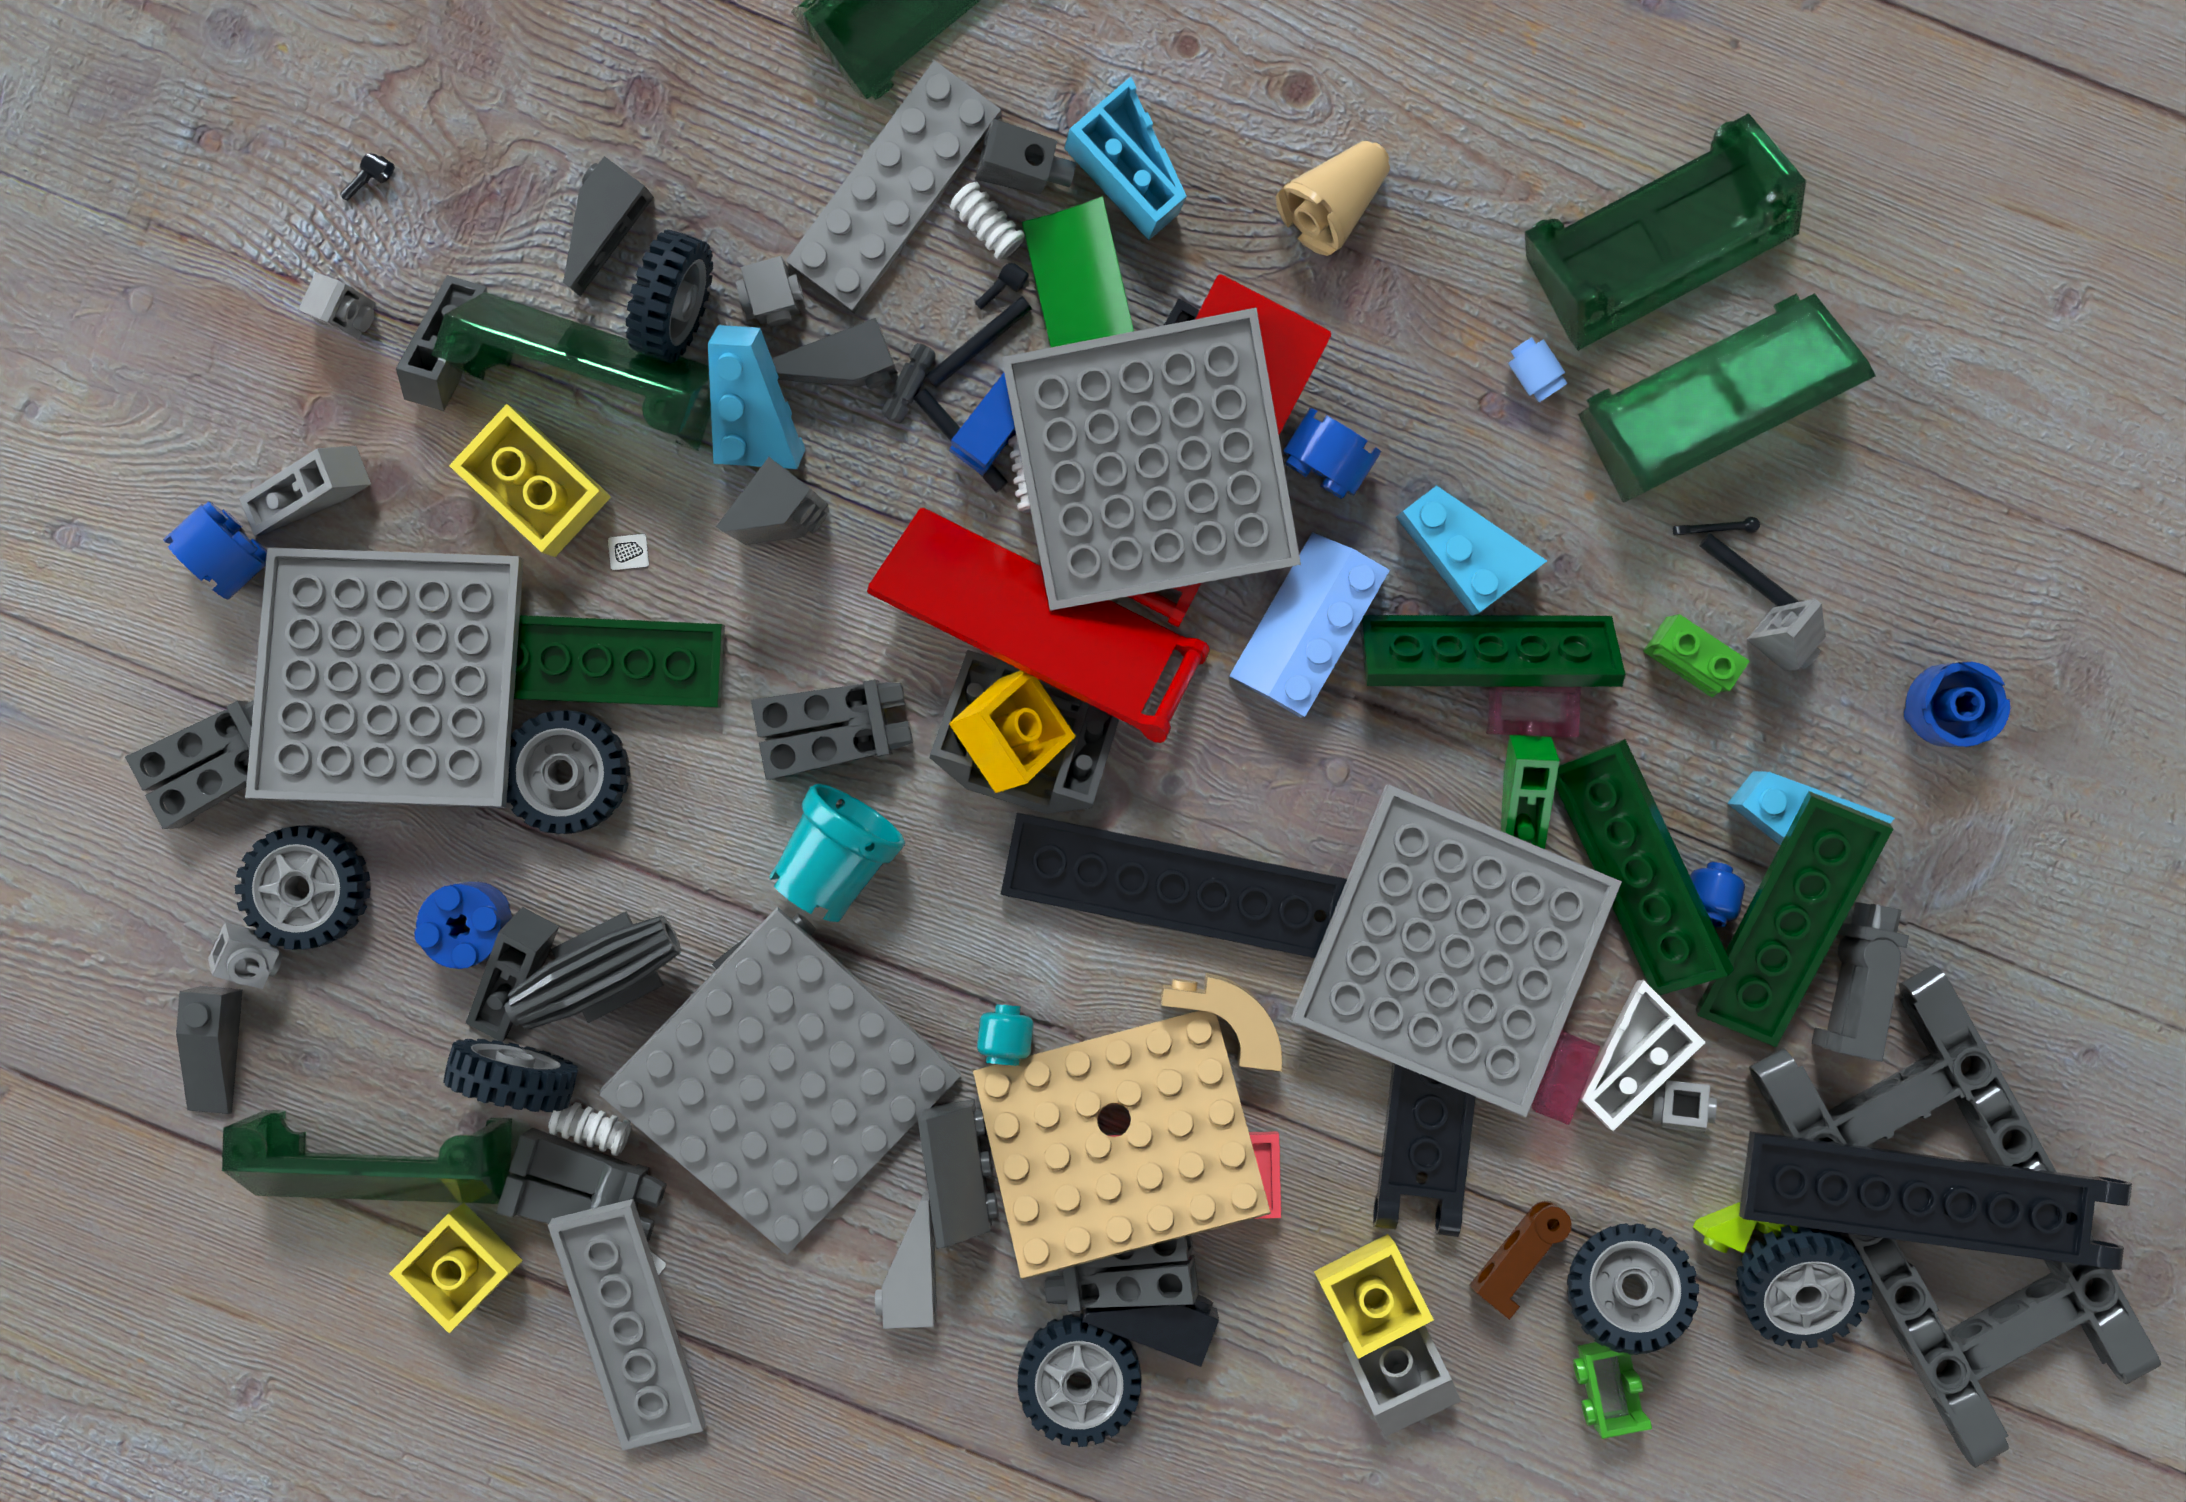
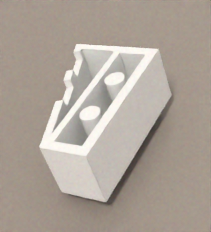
[1577,980,1706,1131]

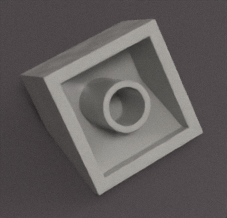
[1342,1325,1461,1437]

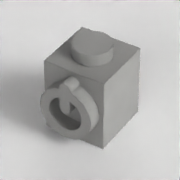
[736,256,804,327]
[208,922,282,989]
[1652,1080,1717,1133]

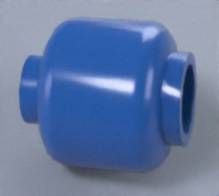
[1690,862,1745,927]

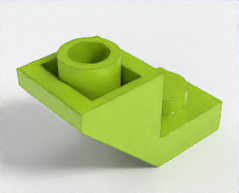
[1693,1202,1798,1253]

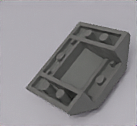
[929,650,1119,814]

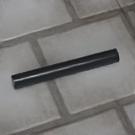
[926,296,1032,388]
[913,388,1008,493]
[1699,533,1800,606]

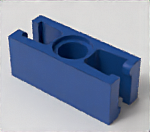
[949,373,1016,476]

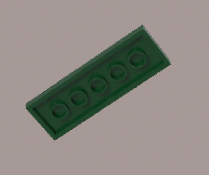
[514,615,725,708]
[1360,615,1626,687]
[1556,739,1734,996]
[1696,791,1893,1047]

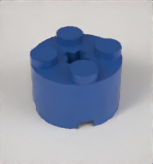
[1283,408,1381,499]
[163,501,267,600]
[1904,662,2010,747]
[414,881,512,969]

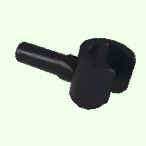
[340,153,395,201]
[975,263,1029,310]

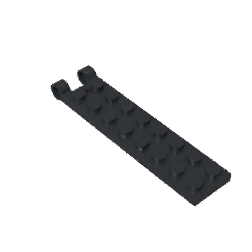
[1000,812,1347,958]
[1373,1063,1476,1237]
[1739,1131,2132,1270]

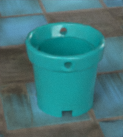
[769,784,905,922]

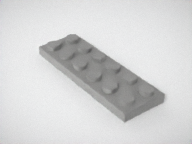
[786,60,1002,314]
[548,1199,706,1451]

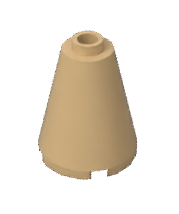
[1276,141,1390,256]

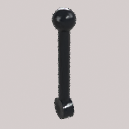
[1673,517,1760,535]

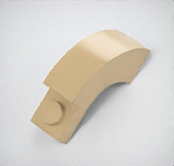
[1161,973,1282,1072]

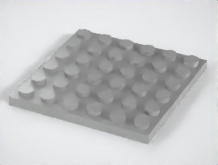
[1001,308,1301,611]
[245,548,524,808]
[1290,785,1622,1117]
[599,907,961,1255]

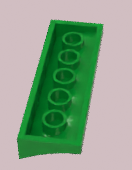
[1022,196,1134,347]

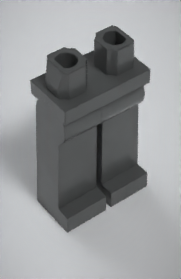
[751,679,913,780]
[125,700,254,829]
[1811,902,1909,1062]
[496,1128,667,1242]
[1044,1235,1199,1312]

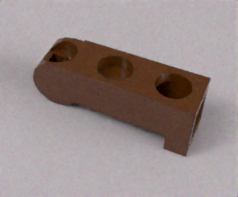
[1469,1201,1572,1320]

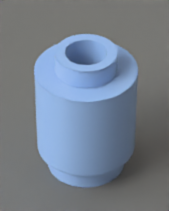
[1508,337,1568,402]

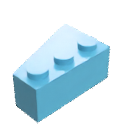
[1064,77,1187,240]
[708,325,805,469]
[1396,485,1547,615]
[1727,771,1895,845]

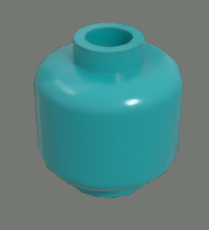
[977,1004,1034,1066]

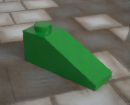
[1501,735,1560,849]

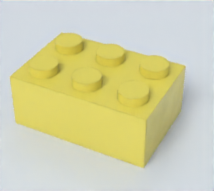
[449,404,611,557]

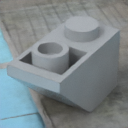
[298,272,376,340]

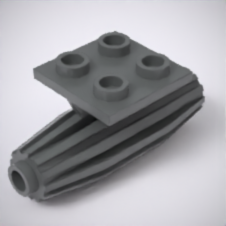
[505,911,681,1030]

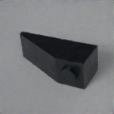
[1083,1295,1219,1367]

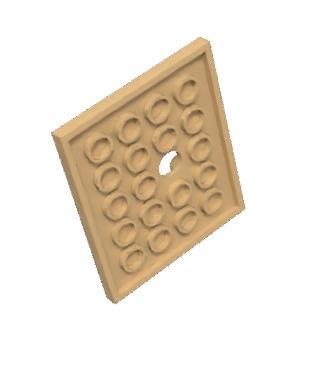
[973,1010,1271,1280]

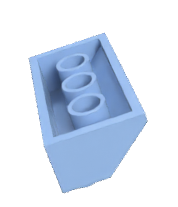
[1229,532,1390,718]

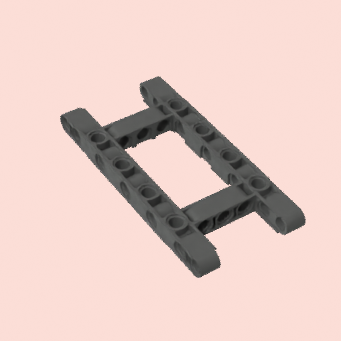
[1749,965,2161,1468]

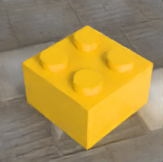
[949,670,1076,793]

